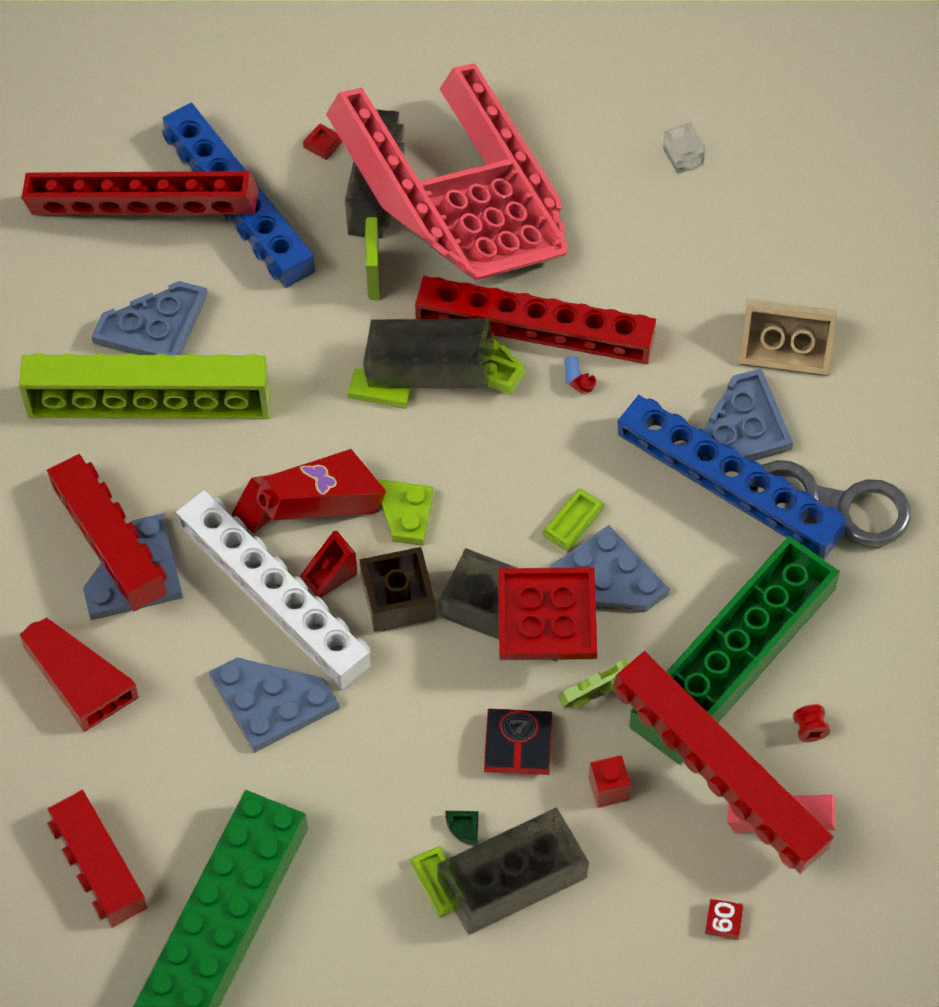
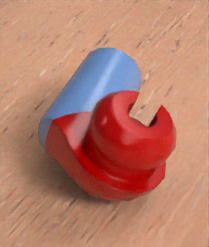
[564,356,597,393]

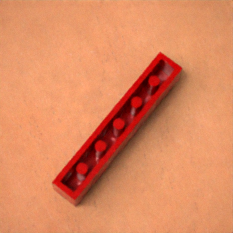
[46,453,168,612]

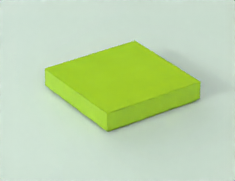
[365,217,380,300]

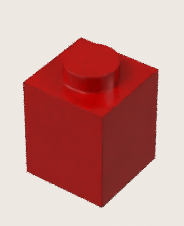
[589,755,631,808]

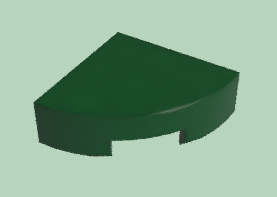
[445,811,478,846]

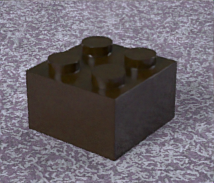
[359,547,436,632]

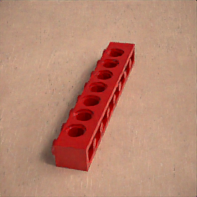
[21,171,258,215]
[415,276,656,364]

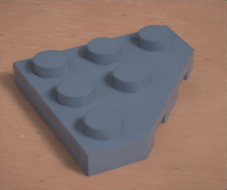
[92,281,208,355]
[700,368,793,461]
[83,513,183,620]
[549,525,670,612]
[209,657,340,753]

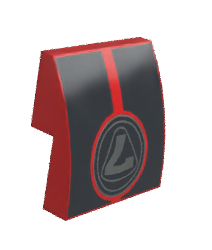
[484,708,552,775]

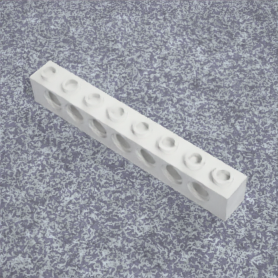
[176,490,371,690]

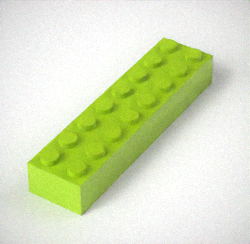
[19,353,271,419]

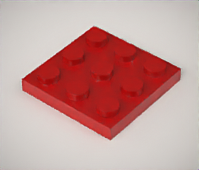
[498,567,597,660]

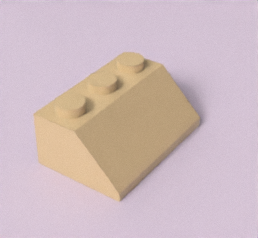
[739,299,837,375]

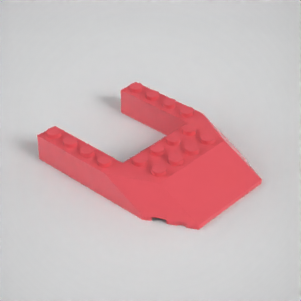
[326,63,568,281]

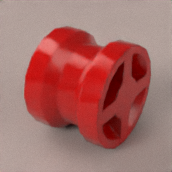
[793,704,831,742]

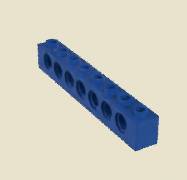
[162,102,315,288]
[617,394,846,560]

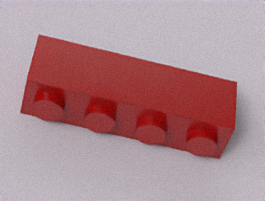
[47,790,148,928]

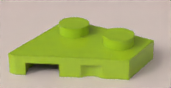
[458,329,526,395]
[377,479,434,546]
[558,658,628,709]

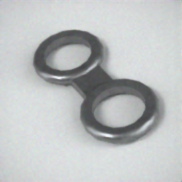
[751,460,911,547]

